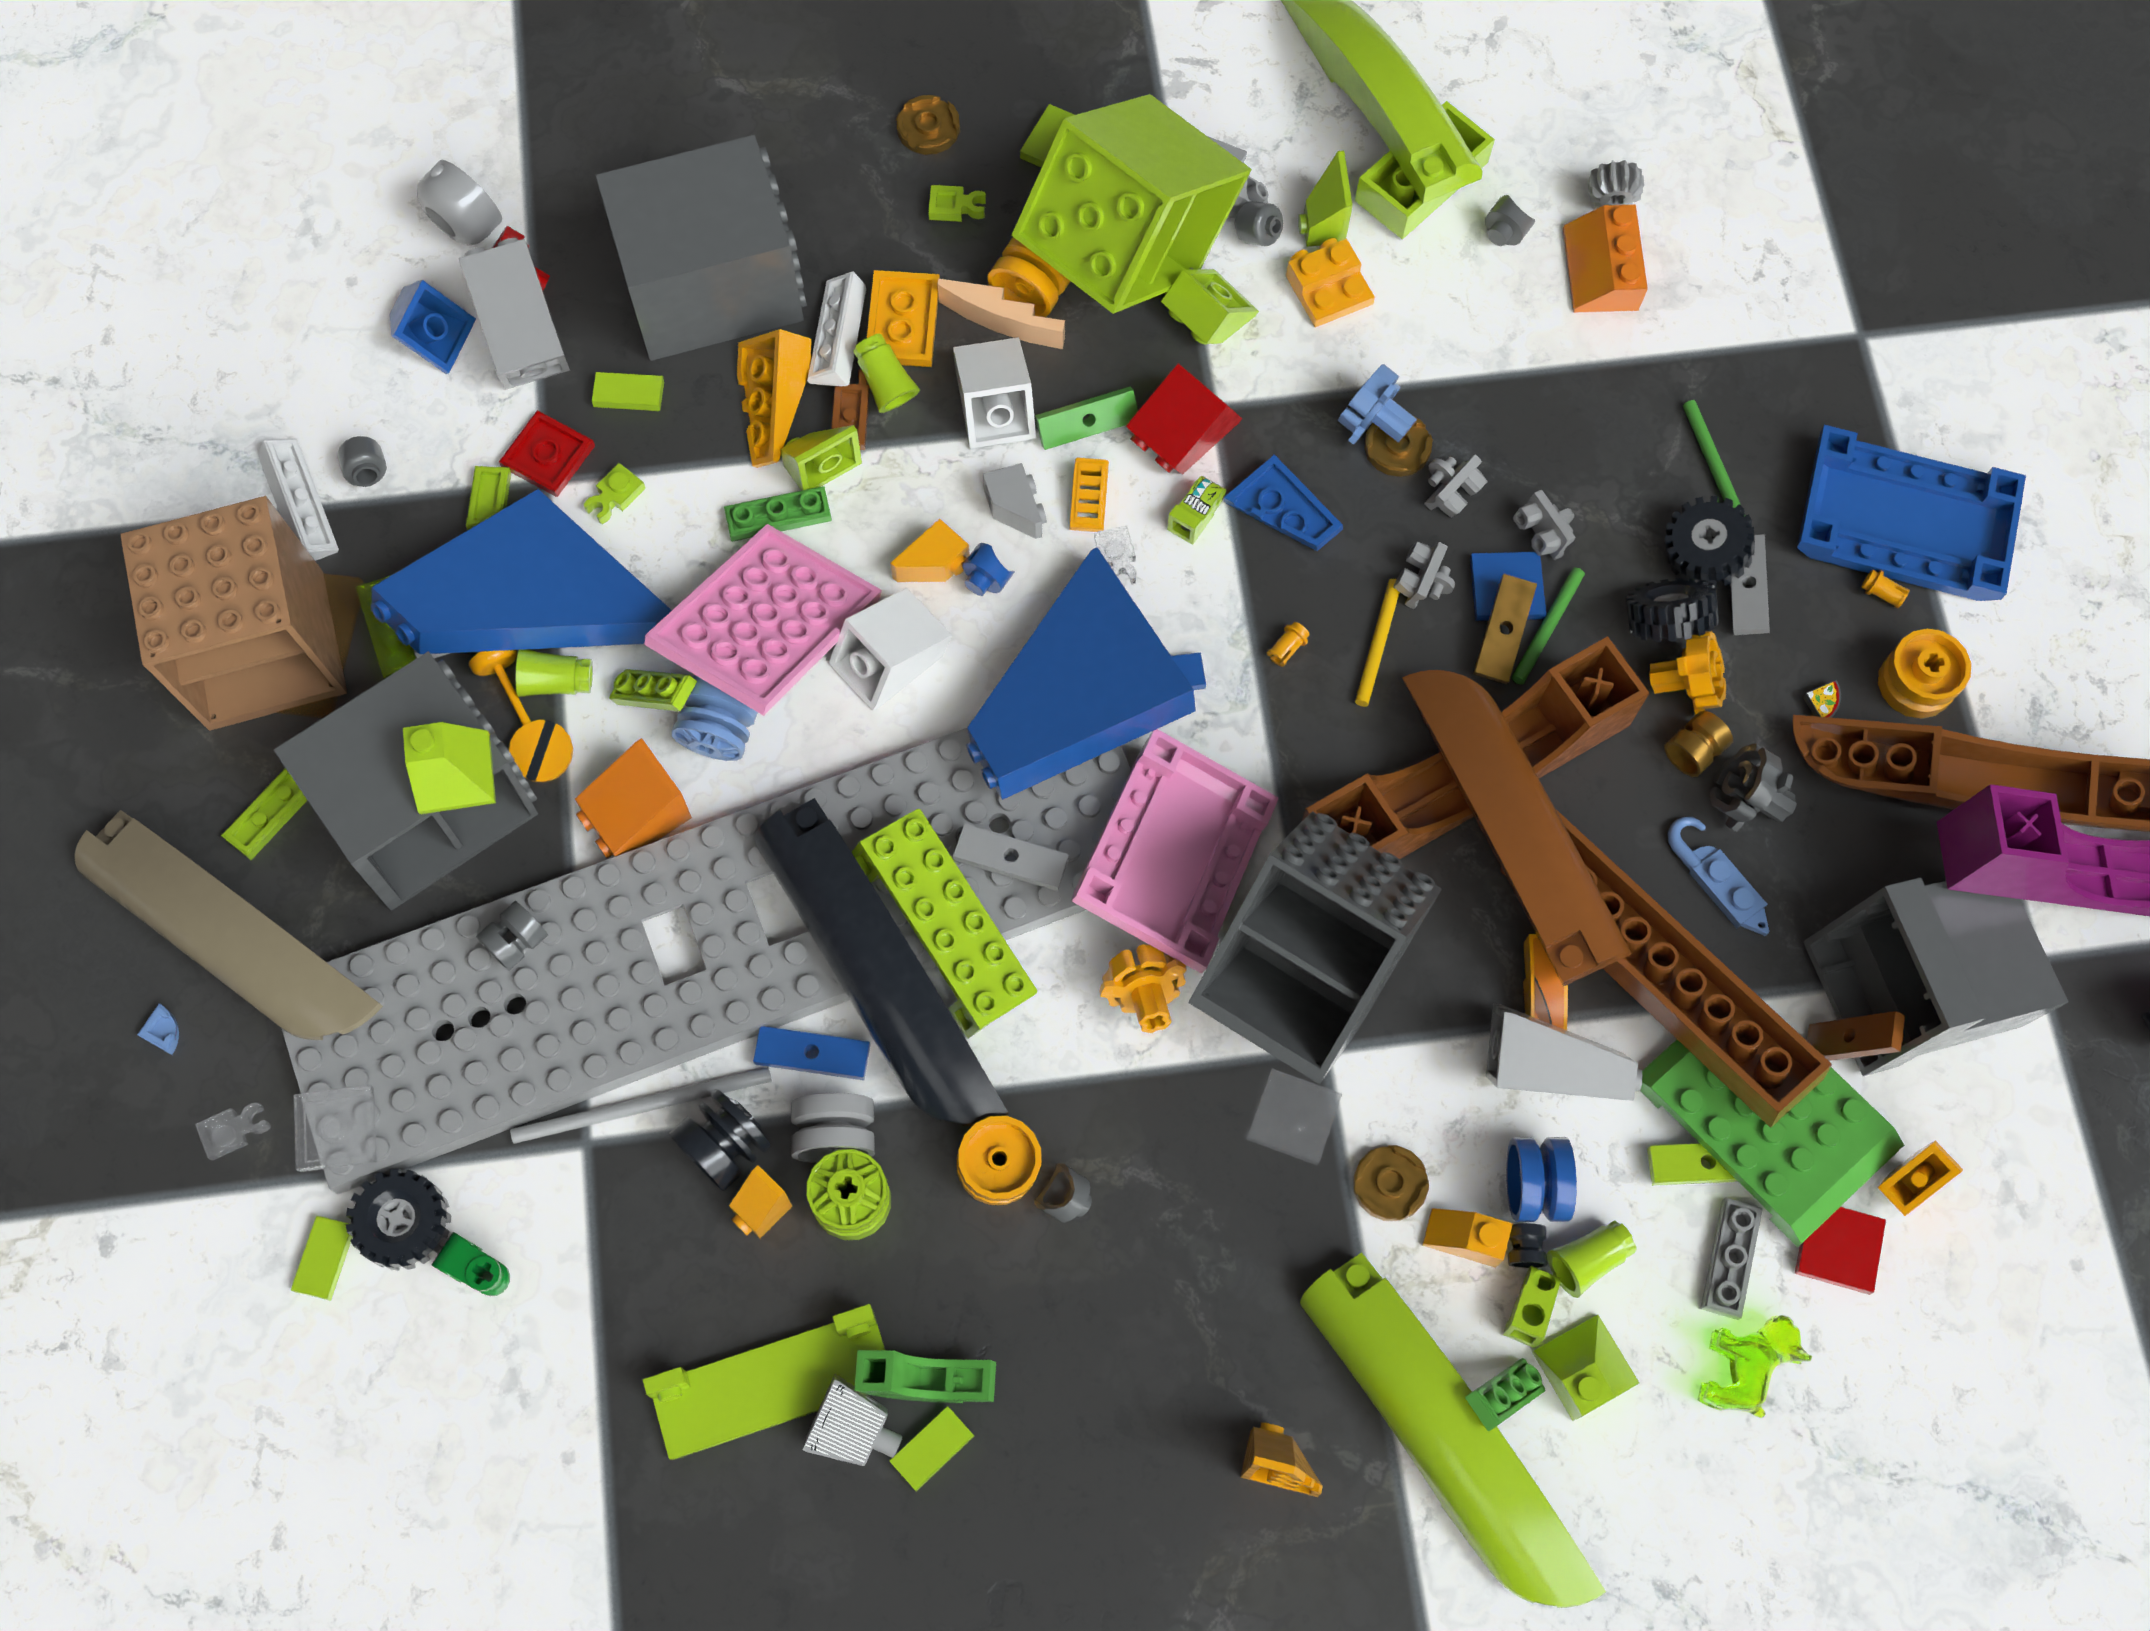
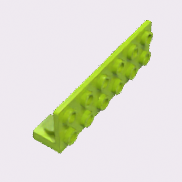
[852,809,1037,1039]
[642,1304,885,1460]

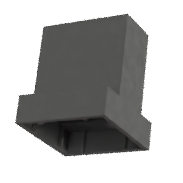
[1803,878,2069,1077]

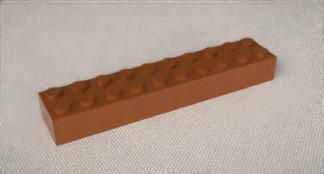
[1500,810,1832,1128]

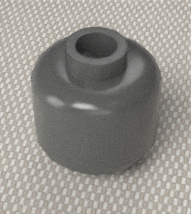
[1234,201,1283,246]
[337,436,387,487]

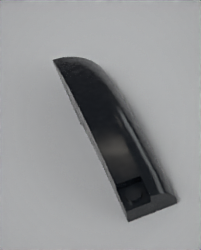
[755,798,1009,1126]

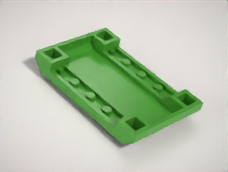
[1640,1040,1905,1247]

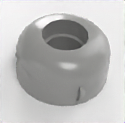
[417,160,502,245]

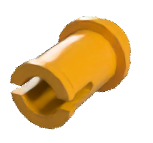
[1861,570,1910,609]
[1267,622,1310,667]

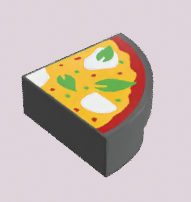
[1803,680,1841,718]

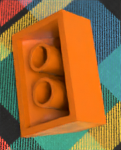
[1563,204,1648,313]

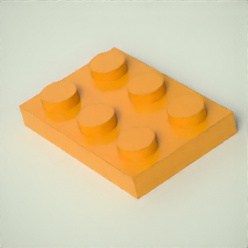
[867,270,940,367]

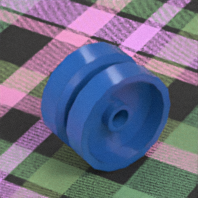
[1506,1137,1577,1222]

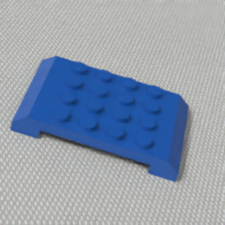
[1797,425,2026,601]

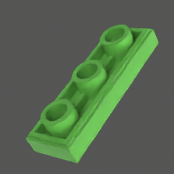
[1035,387,1138,450]
[724,486,832,542]
[1465,1358,1546,1432]

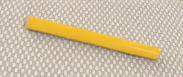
[1355,579,1400,707]

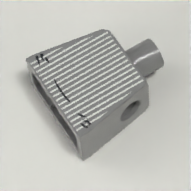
[802,1374,902,1466]

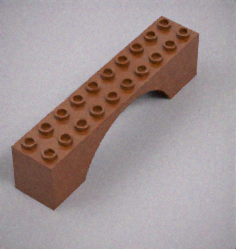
[1302,636,1649,859]

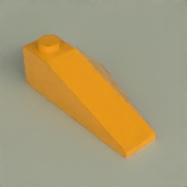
[737,329,812,468]
[1240,1423,1323,1497]

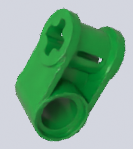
[431,1232,510,1296]

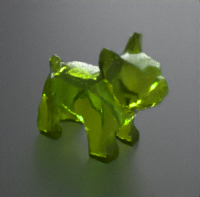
[1697,1315,1812,1418]

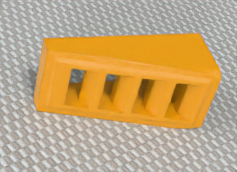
[1070,458,1109,532]

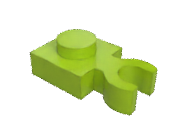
[929,185,986,222]
[584,463,646,524]

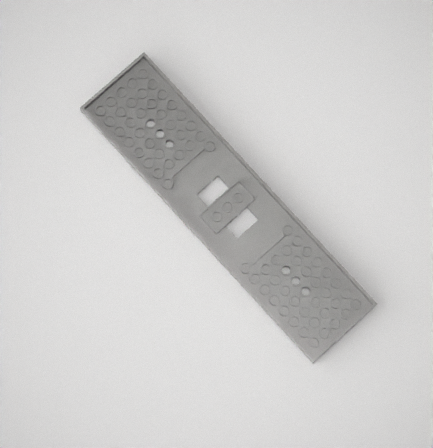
[282,728,1131,1194]

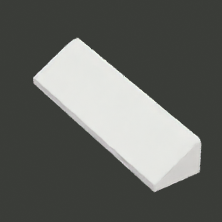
[807,271,866,386]
[258,439,339,561]

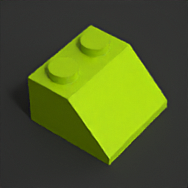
[1161,269,1259,345]

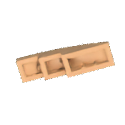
[937,279,1065,349]

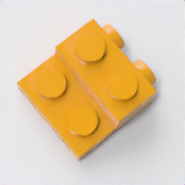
[1286,238,1375,327]

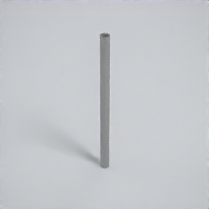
[510,1067,772,1144]

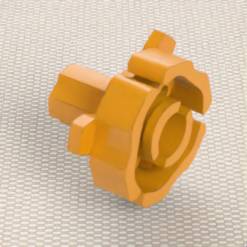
[1649,631,1726,715]
[1099,944,1187,1033]

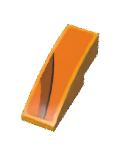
[1523,934,1568,1030]

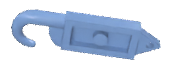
[1668,817,1769,936]

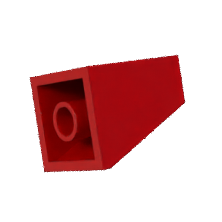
[1125,363,1242,475]

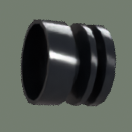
[669,1089,771,1191]

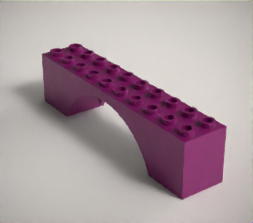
[1937,784,2150,916]

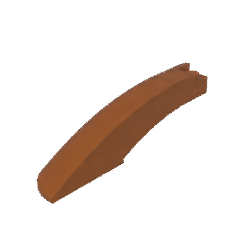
[1402,670,1632,987]
[1793,715,2150,832]

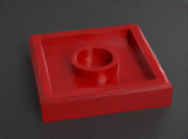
[499,410,595,497]
[1795,1207,1886,1295]

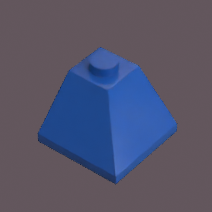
[390,280,476,374]

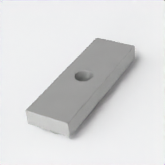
[1731,534,1770,635]
[953,823,1069,891]
[1701,1198,1763,1320]

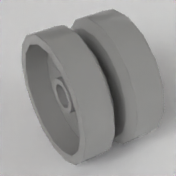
[791,1093,875,1163]

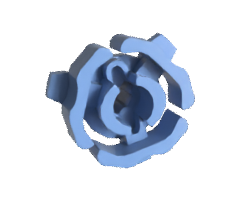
[1338,364,1417,445]

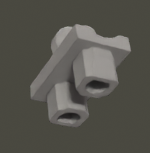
[1424,454,1488,518]
[1513,490,1576,560]
[1393,542,1455,609]

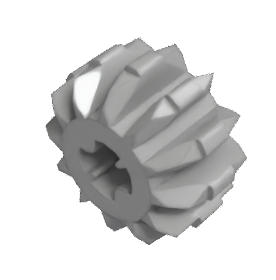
[1588,160,1644,207]

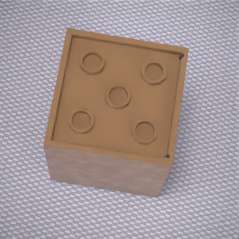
[120,496,347,731]

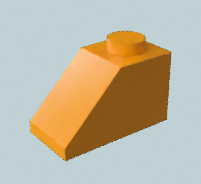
[890,519,970,582]
[1878,1140,1963,1216]
[729,1165,792,1238]
[1422,1208,1513,1268]

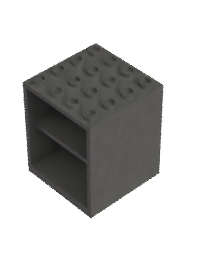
[596,135,807,361]
[274,651,538,911]
[1188,811,1442,1085]

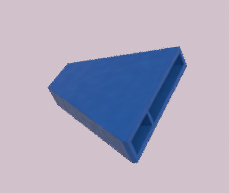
[371,489,672,654]
[966,547,1196,800]

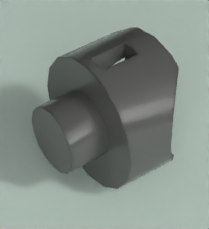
[1485,195,1535,246]
[1034,1163,1092,1222]

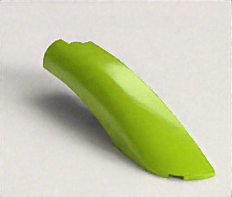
[1281,0,1482,203]
[1300,1252,1606,1608]

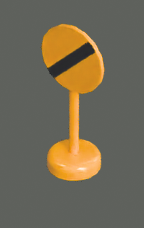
[469,650,574,783]

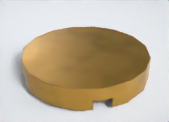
[896,95,960,155]
[1364,415,1433,477]
[1353,1145,1429,1221]

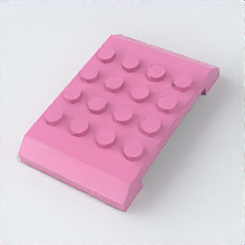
[1072,729,1279,974]

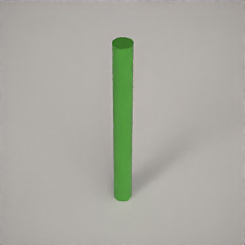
[1683,400,1746,516]
[1511,567,1585,685]

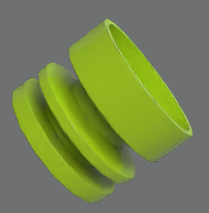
[807,1149,891,1240]

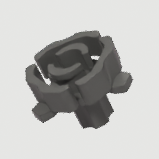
[1709,743,1797,832]

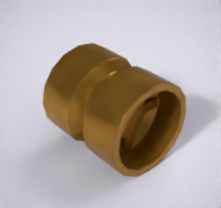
[1664,710,1733,777]

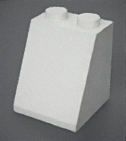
[953,337,1036,449]
[829,588,952,711]

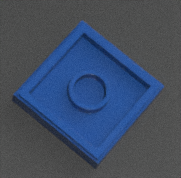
[1470,552,1546,621]

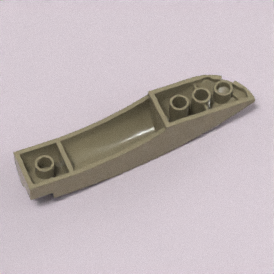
[75,810,383,1040]

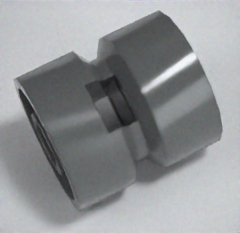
[476,900,548,971]

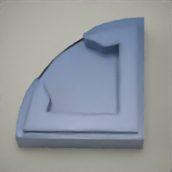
[137,1004,179,1055]

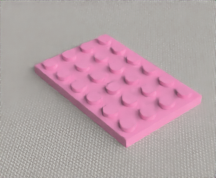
[644,524,882,716]

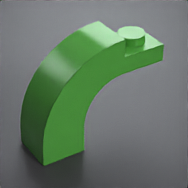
[854,1350,996,1403]

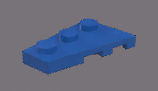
[1224,454,1343,551]

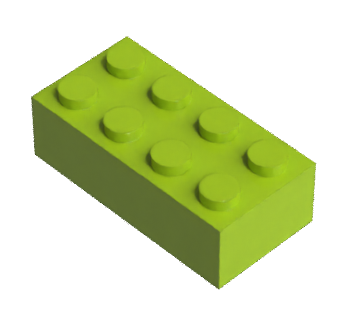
[1355,101,1495,240]

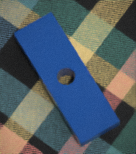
[753,1026,871,1080]

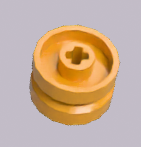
[988,237,1070,318]
[1878,628,1972,719]
[957,1116,1041,1205]

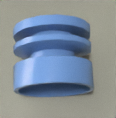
[672,675,758,761]

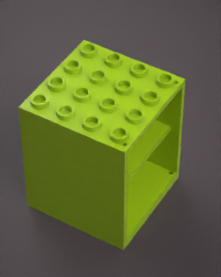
[1011,94,1252,314]

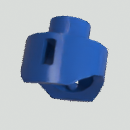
[963,543,1015,596]

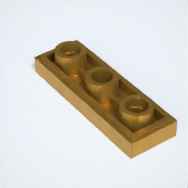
[1473,574,1537,684]

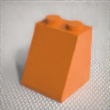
[575,738,692,859]

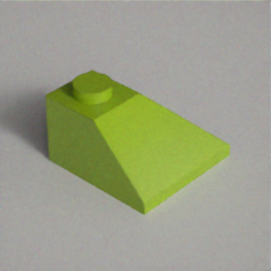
[1298,151,1353,247]
[780,425,862,491]
[403,722,496,814]
[1532,1315,1639,1421]

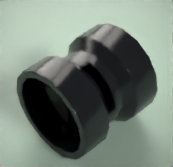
[1508,1223,1547,1268]

